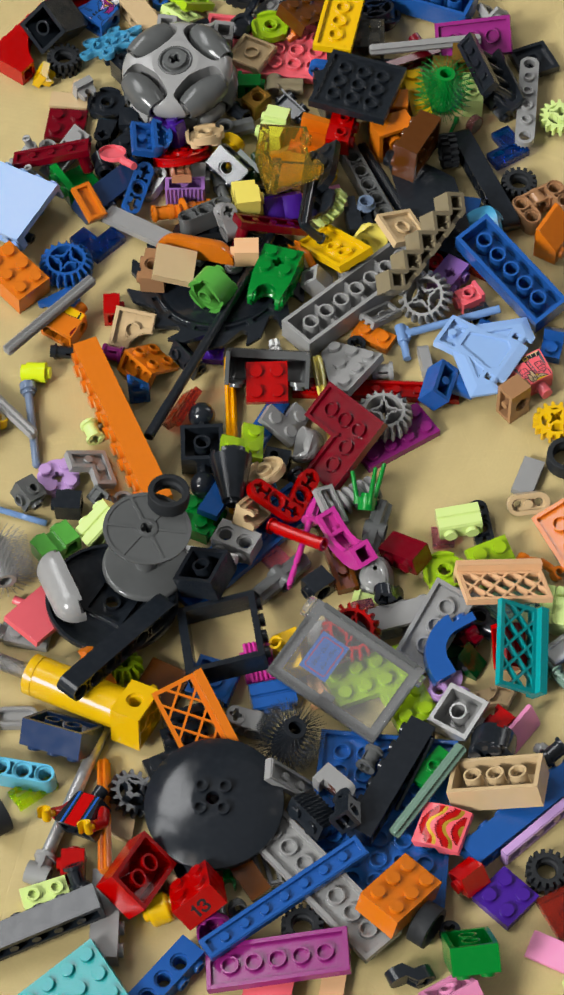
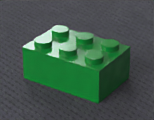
[441,926,502,980]

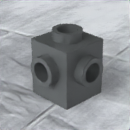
[10,474,47,512]

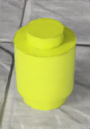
[20,362,52,383]

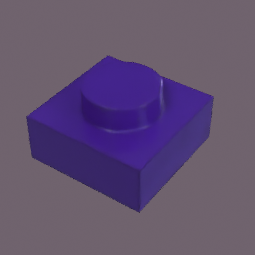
[202,347,225,365]

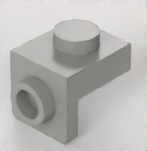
[475,2,509,18]

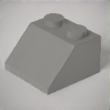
[427,682,490,741]

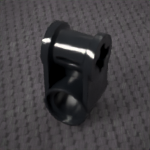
[94,117,119,151]

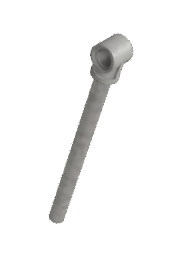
[22,724,111,885]

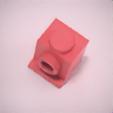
[452,280,485,314]

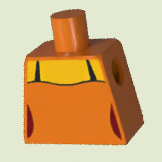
[41,302,88,347]

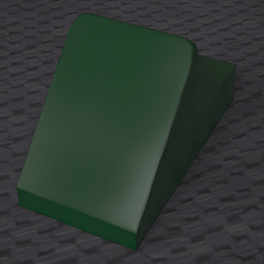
[447,642,487,681]

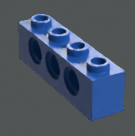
[129,935,206,995]

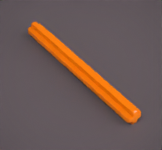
[97,758,112,875]

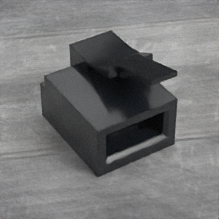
[344,195,373,236]

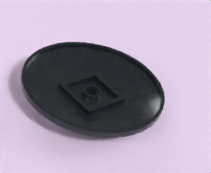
[45,544,179,651]
[144,738,284,871]

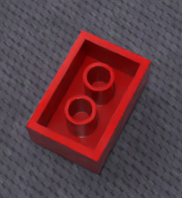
[96,830,177,919]

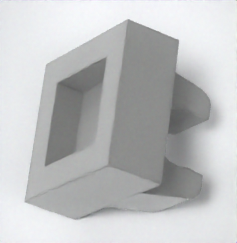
[73,75,96,102]

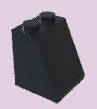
[20,0,89,55]

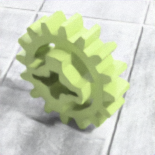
[539,99,564,137]
[312,188,348,227]

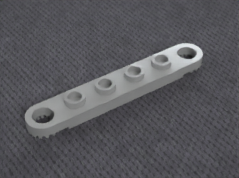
[515,57,539,148]

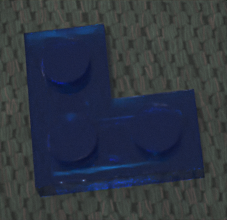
[486,125,530,171]
[69,227,126,264]

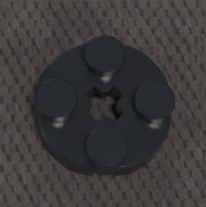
[87,87,126,120]

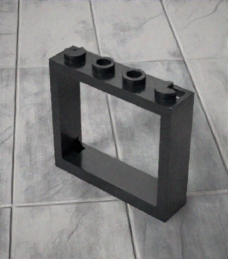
[177,589,272,688]

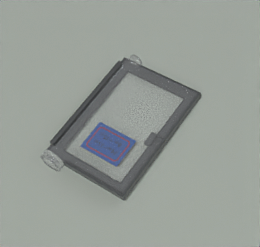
[266,595,426,744]

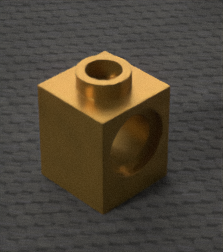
[241,86,272,121]

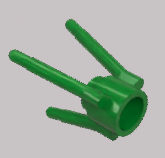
[351,463,386,511]

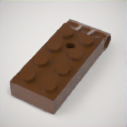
[276,0,366,38]

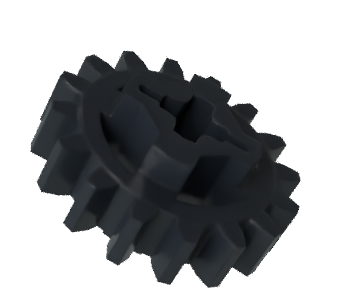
[107,769,150,819]

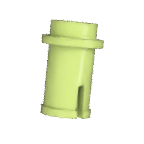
[352,589,378,608]

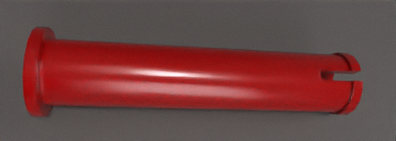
[266,517,328,552]

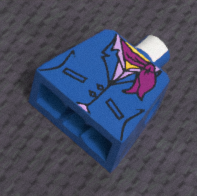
[78,0,120,37]

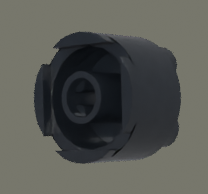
[467,722,517,758]

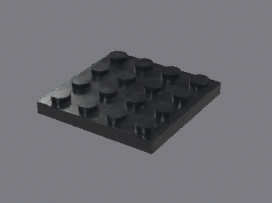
[308,49,407,125]

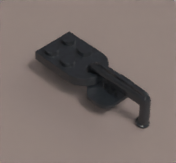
[298,139,341,244]

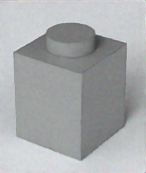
[300,264,333,297]

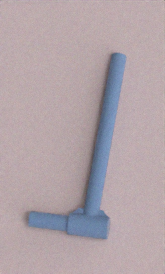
[394,305,501,362]

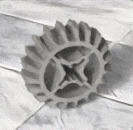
[398,270,453,325]
[360,389,413,443]

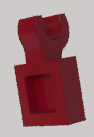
[452,625,483,646]

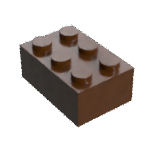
[390,109,442,183]

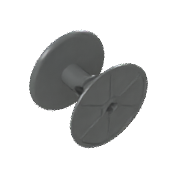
[102,492,192,602]

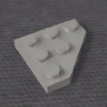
[321,341,384,396]

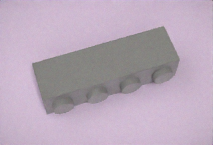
[89,869,125,966]

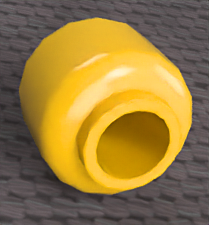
[142,892,176,927]

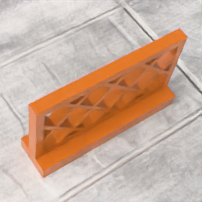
[151,668,239,748]

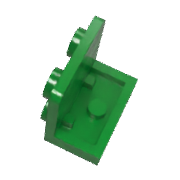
[49,163,99,206]

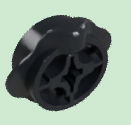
[359,0,401,34]

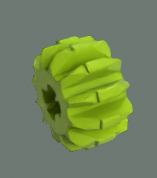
[111,652,144,687]

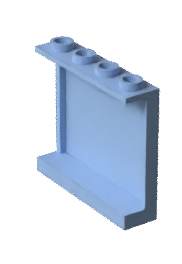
[0,161,64,251]

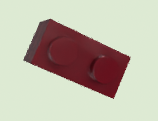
[378,531,433,576]

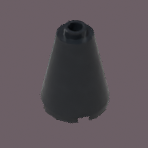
[209,445,252,508]

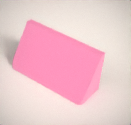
[509,704,540,754]
[524,930,564,974]

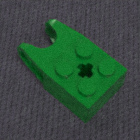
[247,243,304,311]

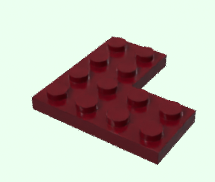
[304,381,388,491]

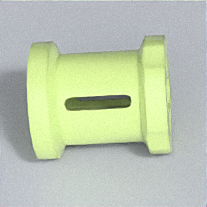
[80,417,105,445]

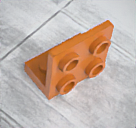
[117,343,179,391]

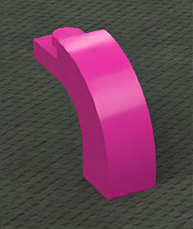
[314,506,378,570]

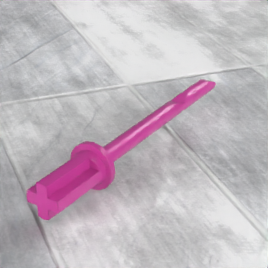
[287,497,320,590]

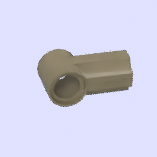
[266,73,303,99]

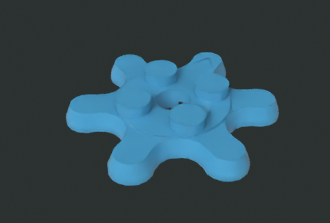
[79,25,142,61]

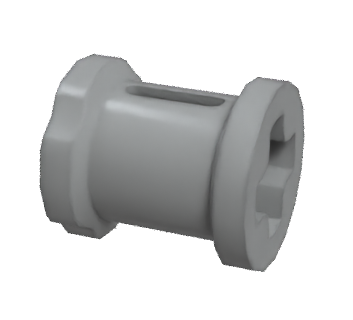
[372,361,394,380]

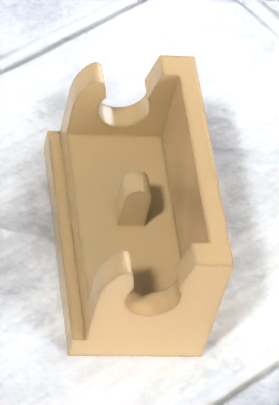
[232,491,272,531]

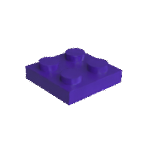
[472,866,539,931]

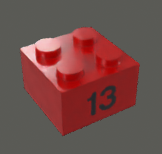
[168,860,228,931]

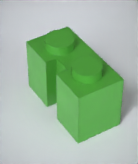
[30,519,82,561]

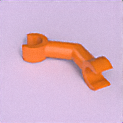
[288,240,317,268]
[516,552,564,582]

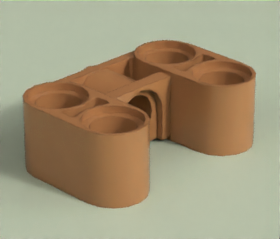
[512,180,564,235]

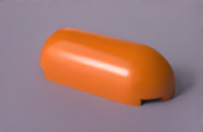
[156,233,234,266]

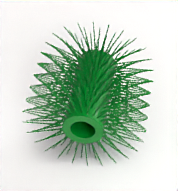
[413,54,475,124]

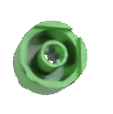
[188,265,238,313]

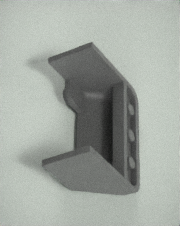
[224,347,311,391]

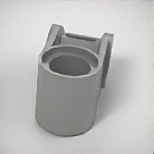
[213,202,238,242]
[225,705,266,740]

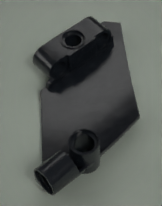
[383,149,470,262]

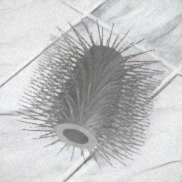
[0,523,37,599]

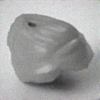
[292,426,324,463]
[358,555,394,594]

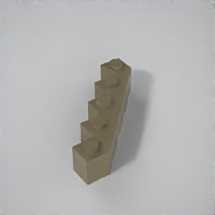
[375,192,466,296]

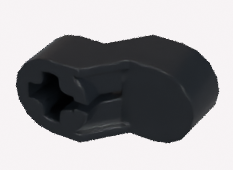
[374,582,404,605]
[384,963,436,989]

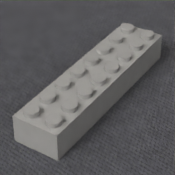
[282,242,429,359]

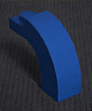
[423,612,476,687]

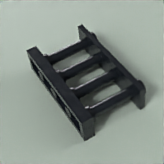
[457,32,526,112]

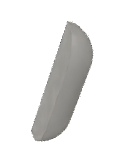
[37,550,87,623]

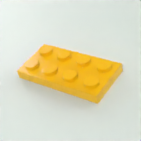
[313,0,365,54]
[299,224,374,273]

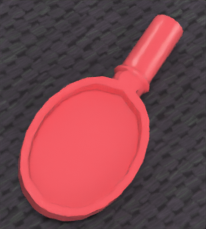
[98,144,137,170]

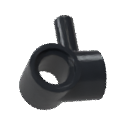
[469,606,497,649]

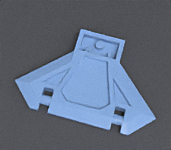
[433,315,535,398]

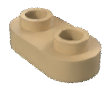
[506,490,550,516]

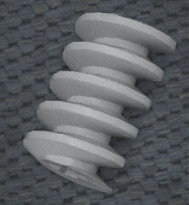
[336,476,382,514]

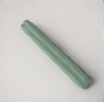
[389,743,467,838]

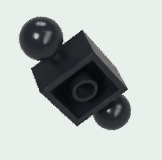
[180,402,223,499]

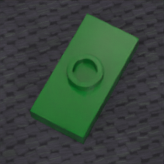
[410,745,449,788]

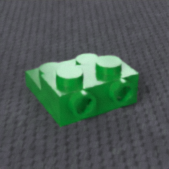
[185,494,227,545]

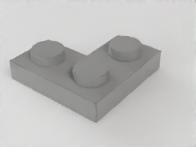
[258,402,309,448]
[64,450,117,489]

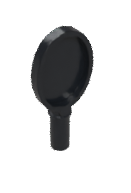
[230,0,260,39]

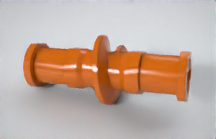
[151,197,211,223]

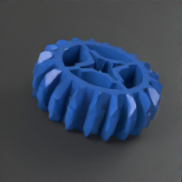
[39,240,94,290]

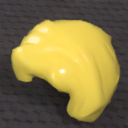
[353,222,388,253]

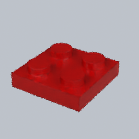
[246,361,289,405]

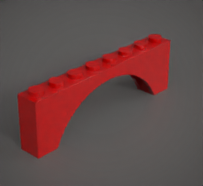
[0,0,111,85]

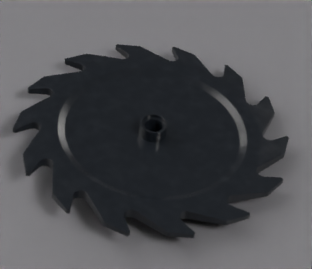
[127,224,307,351]

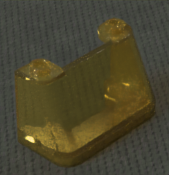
[255,124,324,195]

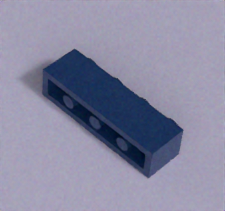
[71,156,147,225]

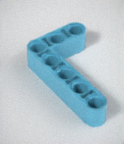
[0,756,58,793]

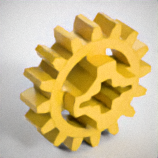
[532,401,564,443]

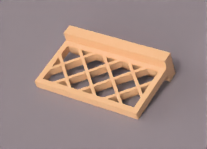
[452,558,553,605]

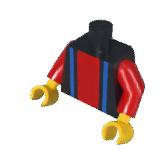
[37,785,111,843]

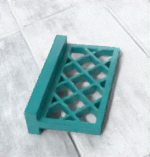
[495,598,549,699]

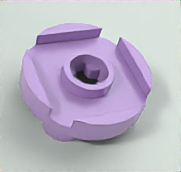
[37,458,80,498]

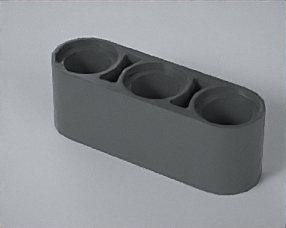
[178,196,232,236]

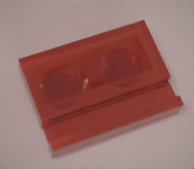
[162,386,202,430]

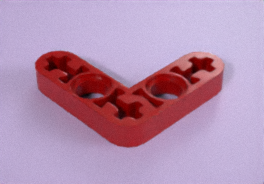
[246,468,320,524]

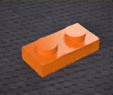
[351,320,397,355]

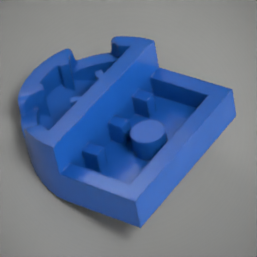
[130,118,173,158]

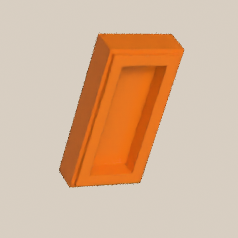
[71,181,108,224]

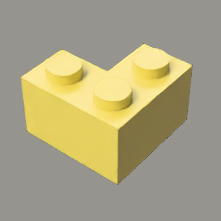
[231,179,264,216]

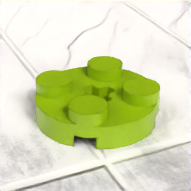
[251,10,289,43]
[422,551,463,589]

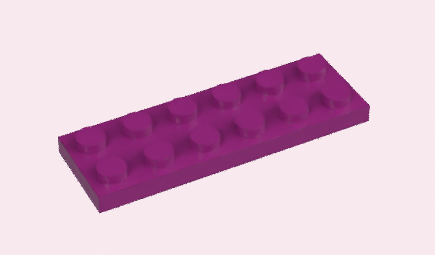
[205,926,352,994]

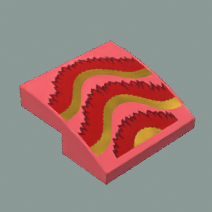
[411,802,474,856]

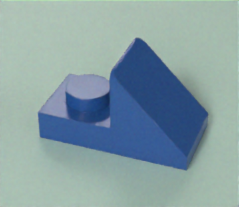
[540,326,564,364]

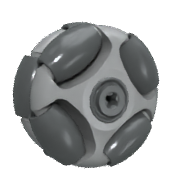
[121,22,238,133]

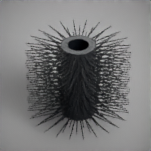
[249,697,327,773]

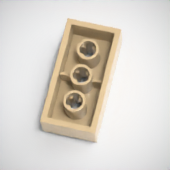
[446,753,549,811]

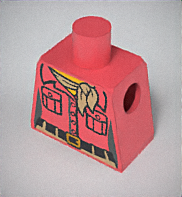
[507,348,553,399]

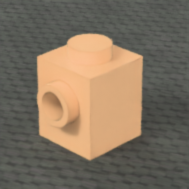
[230,237,259,267]

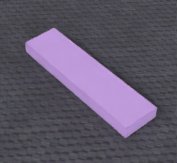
[500,798,564,866]

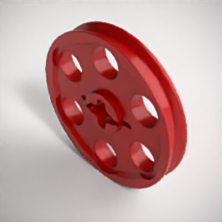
[153,143,211,168]

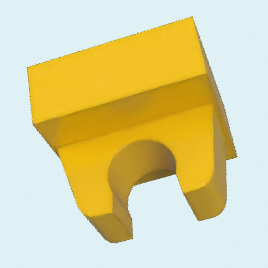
[32,61,56,88]

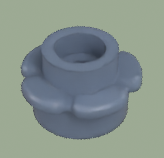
[356,195,376,213]

